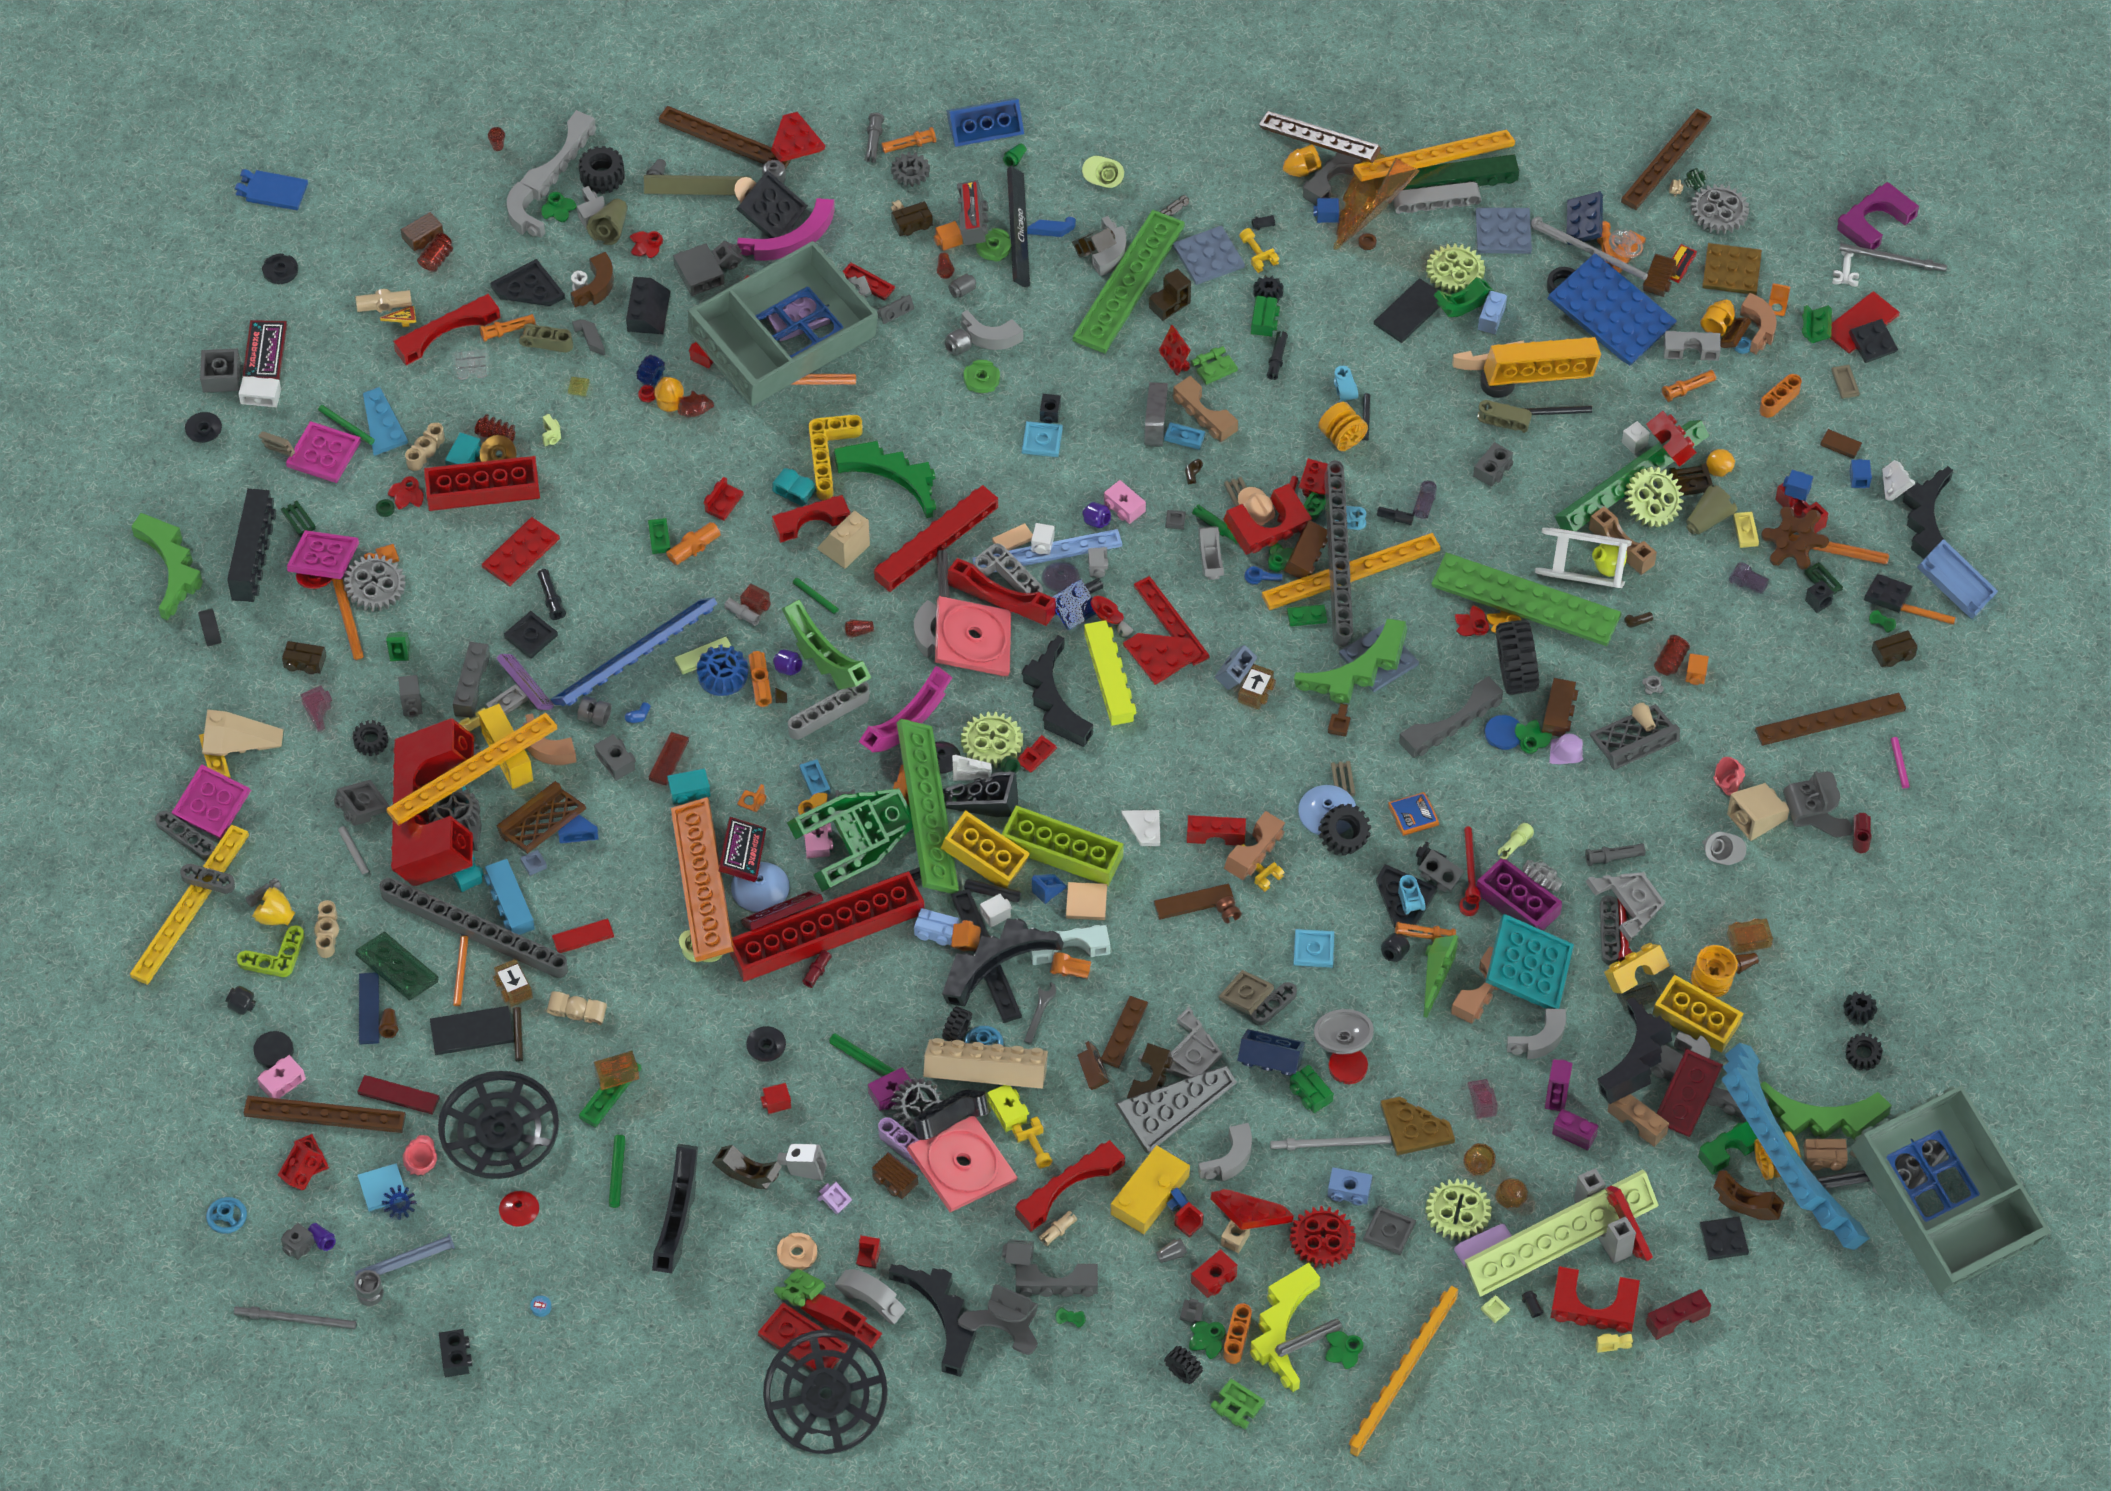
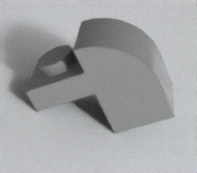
[577,186,605,229]
[1674,1031,1711,1058]

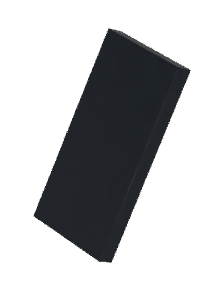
[1374,278,1440,343]
[430,1006,514,1055]

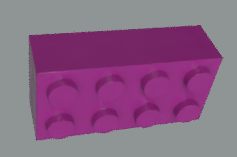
[1476,858,1562,931]

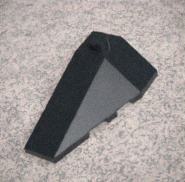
[943,772,1018,817]

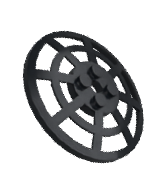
[438,1071,559,1179]
[763,1330,888,1454]

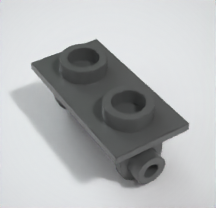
[877,294,914,324]

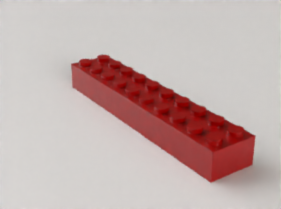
[729,871,925,982]

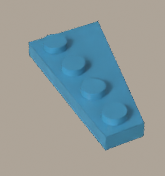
[363,387,408,456]

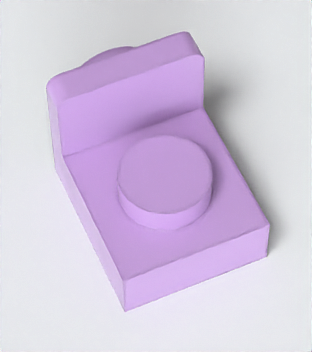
[817,1182,852,1214]

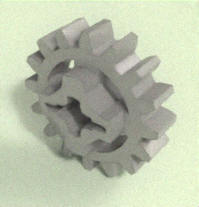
[1522,860,1563,891]

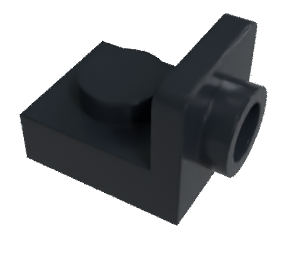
[1416,841,1447,871]

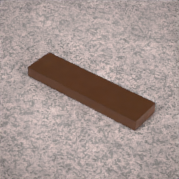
[1154,883,1234,920]

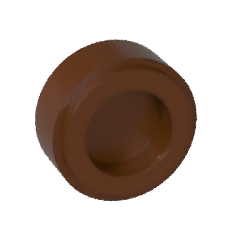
[1358,233,1377,250]

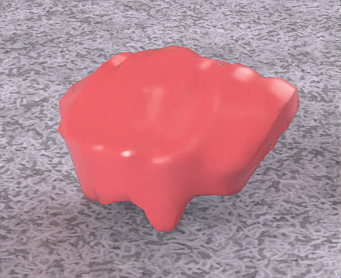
[1713,756,1745,796]
[403,1135,437,1176]

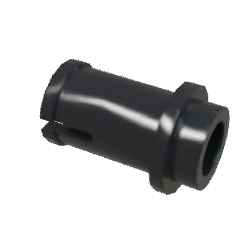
[1251,215,1275,231]
[1522,1291,1543,1318]

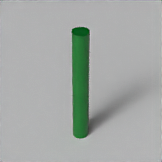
[793,578,839,614]

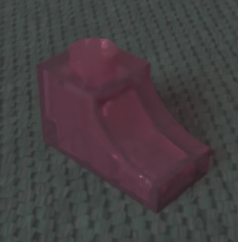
[300,685,332,732]
[1468,1079,1498,1119]

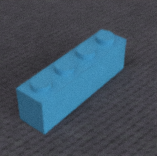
[483,859,535,935]

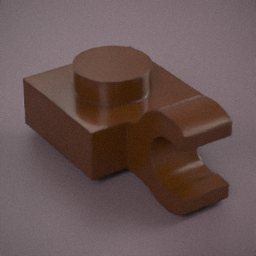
[1328,703,1351,737]

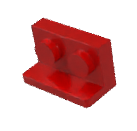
[704,477,744,521]
[278,1140,323,1190]

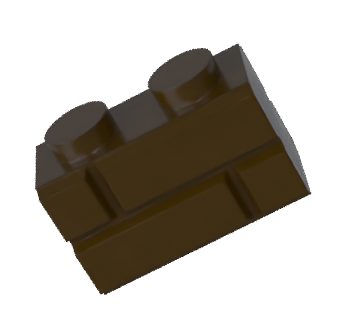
[891,201,933,236]
[1872,630,1917,667]
[282,641,327,675]

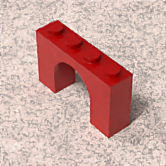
[1223,484,1312,555]
[1550,1266,1640,1333]

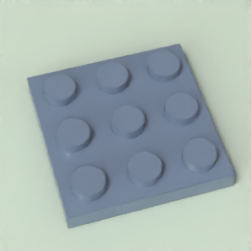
[1475,208,1532,254]
[1173,226,1245,285]
[1339,624,1419,692]

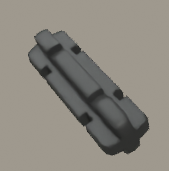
[245,878,281,907]

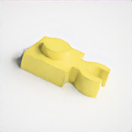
[1596,1334,1633,1353]

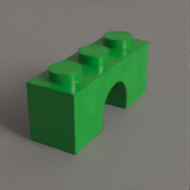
[1698,1121,1758,1175]

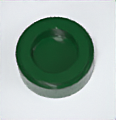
[376,499,395,517]
[1000,755,1020,773]

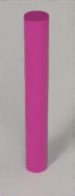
[1891,737,1910,788]

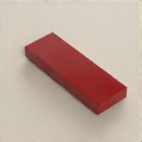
[842,262,895,301]
[552,918,614,953]

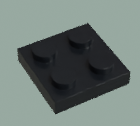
[1849,319,1898,363]
[1864,574,1913,613]
[504,611,558,658]
[1699,1216,1749,1260]

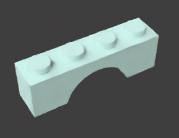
[1030,925,1110,965]

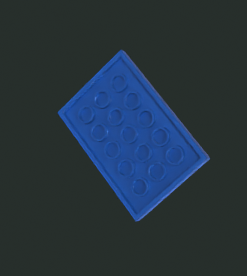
[1547,253,1677,366]

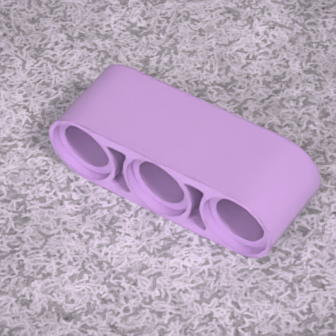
[878,1118,919,1166]
[1454,1224,1512,1268]

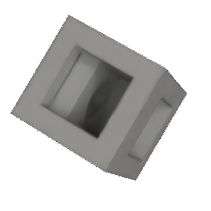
[1088,547,1108,578]

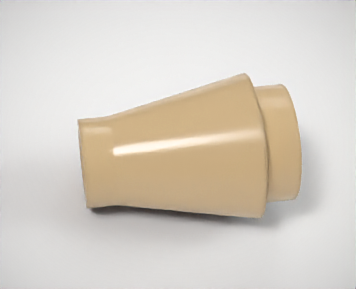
[1631,703,1656,732]

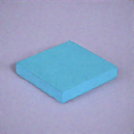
[1022,421,1063,457]
[1293,929,1334,968]
[358,1163,408,1211]

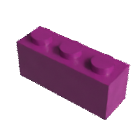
[1544,1059,1573,1112]

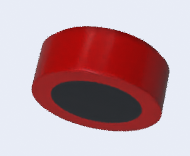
[1459,897,1479,916]

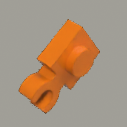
[364,544,399,563]

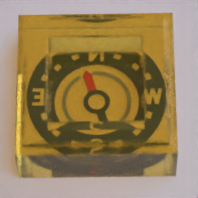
[568,377,590,396]

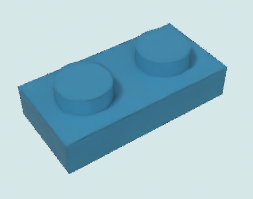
[1164,422,1205,450]
[799,759,831,797]

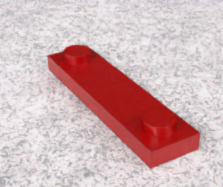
[1605,1185,1653,1261]

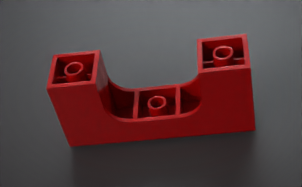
[391,718,474,886]

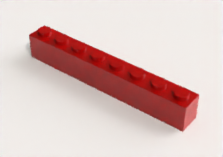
[874,485,998,592]

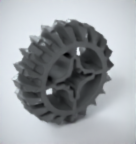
[427,788,481,831]
[891,1077,944,1131]

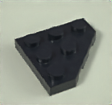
[490,259,565,306]
[1376,864,1437,932]

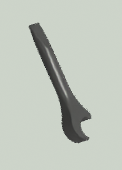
[1024,982,1056,1043]

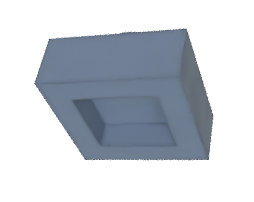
[520,850,547,876]

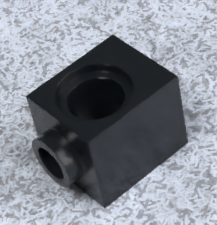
[1040,394,1061,424]
[1805,580,1834,613]

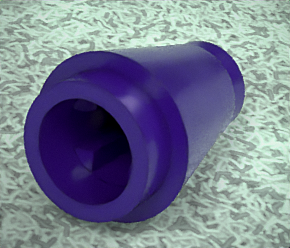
[308,1223,336,1251]

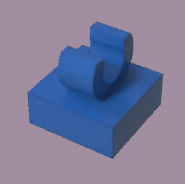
[1166,1187,1189,1211]

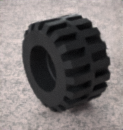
[579,146,625,194]
[1318,804,1371,856]

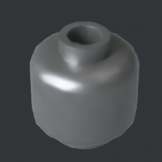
[762,160,786,183]
[944,328,972,355]

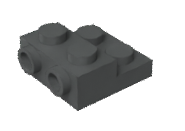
[334,780,390,826]

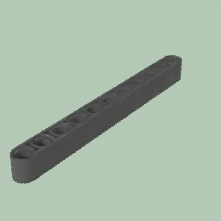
[1324,460,1353,647]
[379,878,568,978]

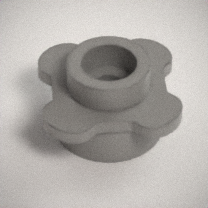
[1642,676,1664,695]

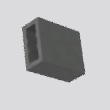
[673,243,724,296]

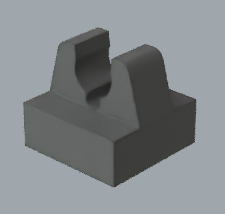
[1180,1298,1205,1323]

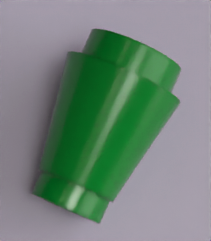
[1003,143,1027,167]

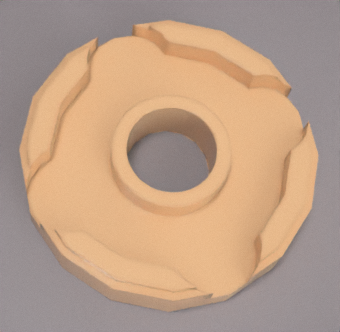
[777,1233,817,1271]

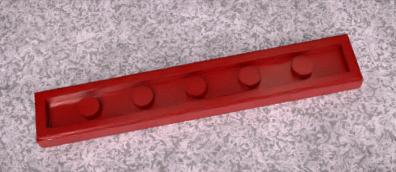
[1134,576,1210,666]

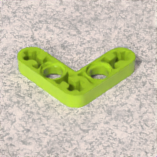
[237,925,305,977]

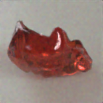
[678,391,714,418]

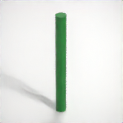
[318,405,375,445]

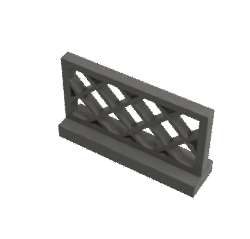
[1590,704,1680,770]

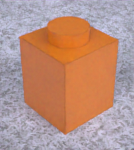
[934,221,963,251]
[1685,653,1709,685]
[951,920,981,951]

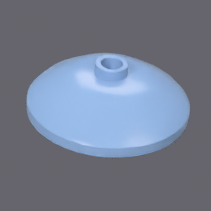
[1298,785,1356,835]
[731,862,789,912]

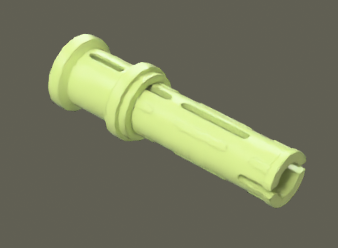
[1498,823,1534,859]

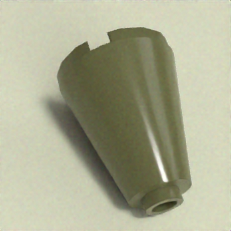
[587,198,628,245]
[1686,484,1737,535]

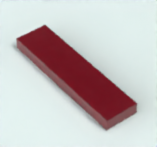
[357,1075,440,1115]

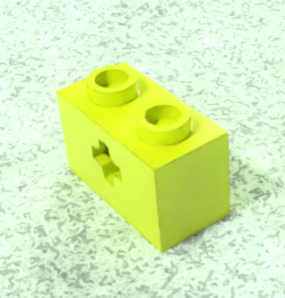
[987,1085,1029,1132]

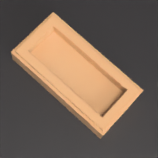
[992,523,1033,551]

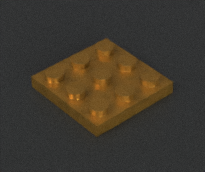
[1702,243,1762,295]

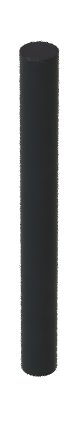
[1524,406,1592,415]

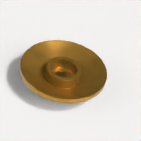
[480,435,517,462]

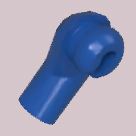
[625,702,651,723]

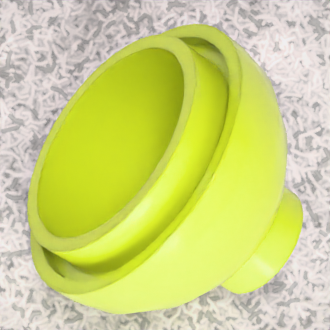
[1592,543,1627,577]

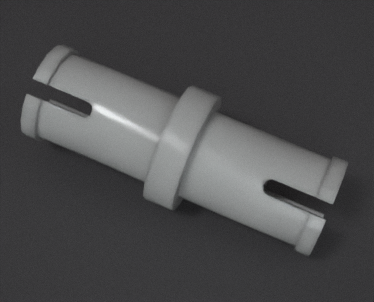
[724,598,761,626]

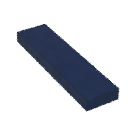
[359,972,380,1045]

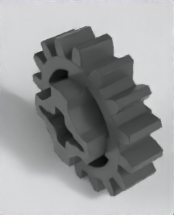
[891,152,930,187]

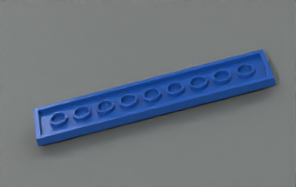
[550,597,718,706]

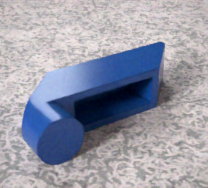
[1027,217,1076,237]

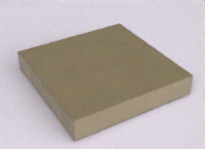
[1218,970,1274,1015]

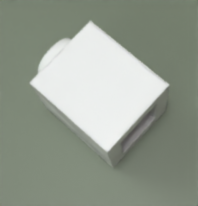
[1622,421,1650,454]
[1031,523,1054,555]
[980,894,1012,928]

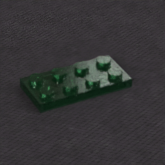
[355,931,439,1001]

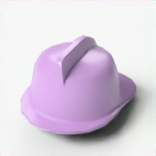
[1549,734,1583,764]

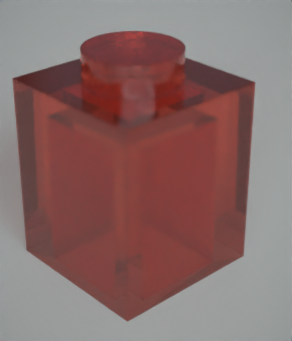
[740,583,771,615]

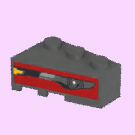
[957,180,989,245]

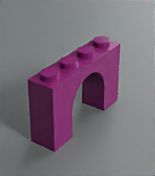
[1837,182,1919,250]

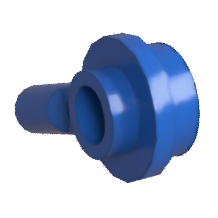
[1244,566,1282,584]

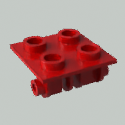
[1159,325,1191,375]
[1299,458,1337,497]

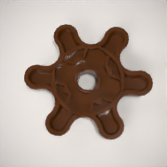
[1761,506,1829,570]

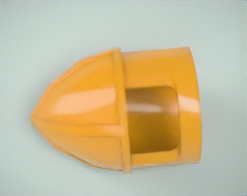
[1282,144,1322,177]
[1700,299,1735,337]
[655,377,684,412]

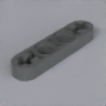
[155,811,215,860]
[1600,895,1620,965]

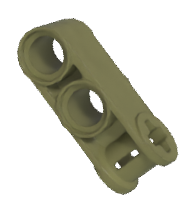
[519,324,573,353]
[1477,400,1532,433]

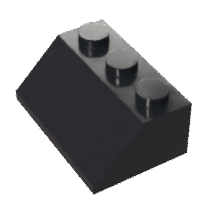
[626,277,671,335]

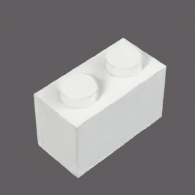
[239,377,281,407]

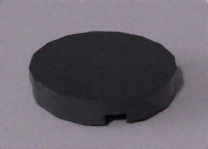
[262,253,299,284]
[253,1031,294,1068]

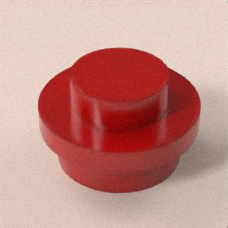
[638,385,656,403]

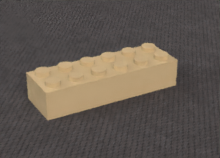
[923,1038,1048,1089]

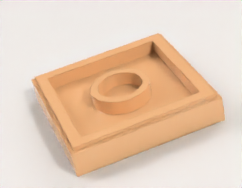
[1066,882,1107,920]

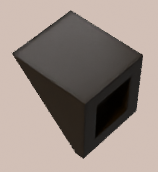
[775,688,787,703]

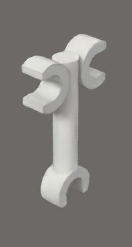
[1832,251,1859,287]

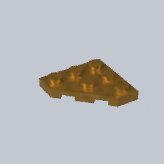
[1380,1097,1455,1156]

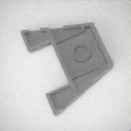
[1586,872,1665,942]
[1138,1007,1222,1079]

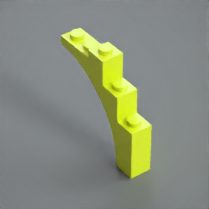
[1250,1263,1320,1392]

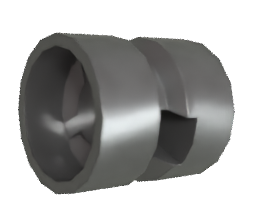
[577,696,612,727]
[354,1270,383,1306]

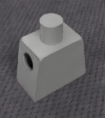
[777,1144,827,1181]

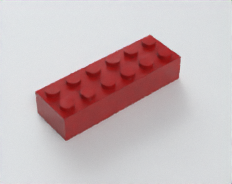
[424,456,540,511]

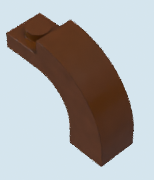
[571,252,614,307]
[1713,1170,1785,1220]

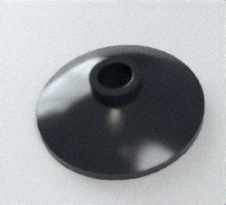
[185,412,222,443]
[935,741,960,774]
[746,1026,786,1062]

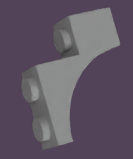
[1198,526,1224,580]

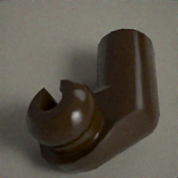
[1185,459,1203,485]
[1624,612,1653,628]

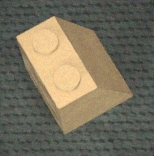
[817,510,870,569]
[1727,783,1789,841]

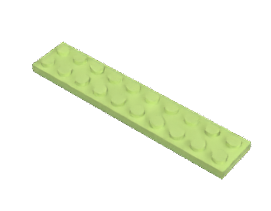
[1464,1170,1659,1297]

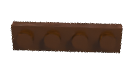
[1101,996,1148,1068]

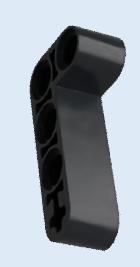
[914,1090,991,1140]

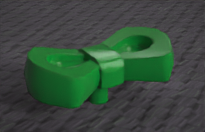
[1869,610,1896,633]
[1055,1307,1086,1328]

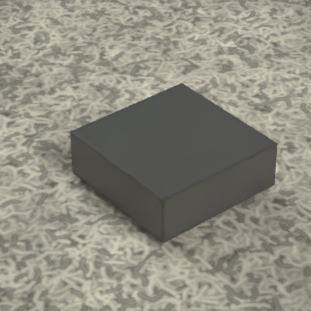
[1165,510,1186,529]

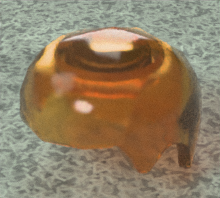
[1463,1143,1496,1175]
[1495,1178,1528,1208]

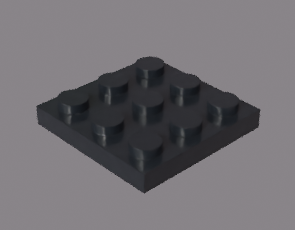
[736,170,808,238]

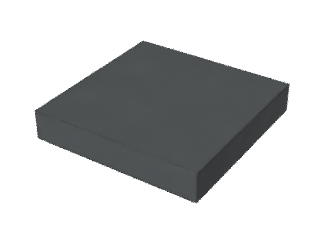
[1363,1206,1416,1255]

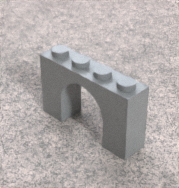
[1574,1168,1636,1264]

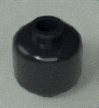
[1381,933,1410,962]
[225,986,257,1015]

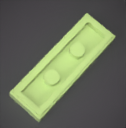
[674,637,731,674]

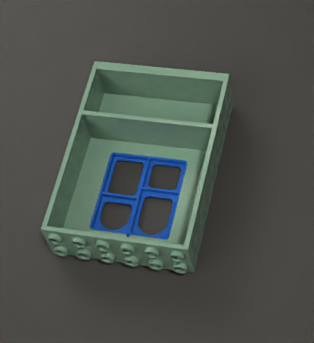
[688,241,878,407]
[1851,1085,2051,1295]

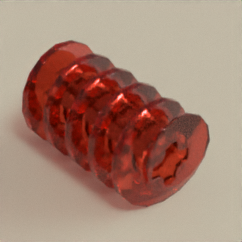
[417,233,453,272]
[474,414,516,442]
[1654,635,1690,676]

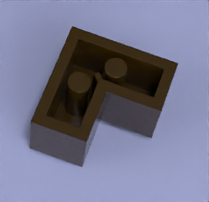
[1149,268,1191,321]

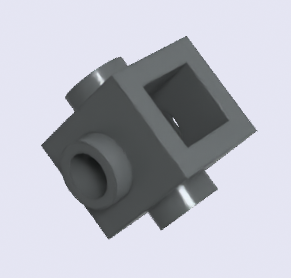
[711,240,744,270]
[281,1222,315,1260]

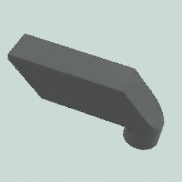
[572,319,605,356]

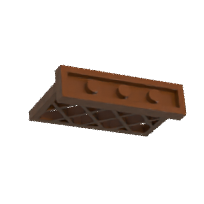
[496,781,586,854]

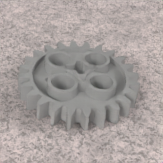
[1690,184,1749,234]
[344,554,406,612]

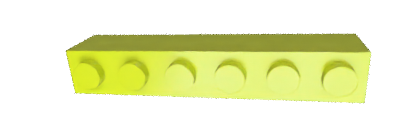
[1084,620,1136,726]

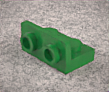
[1802,305,1832,343]

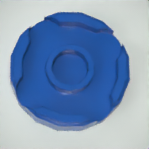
[1484,715,1520,750]

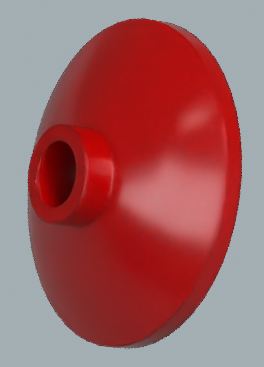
[296,573,333,589]
[1091,596,1124,624]
[499,1191,539,1227]

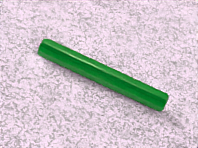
[829,1033,895,1076]
[609,1134,625,1208]

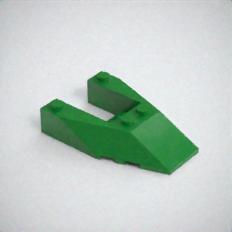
[787,789,913,892]

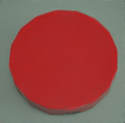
[1328,1051,1368,1085]

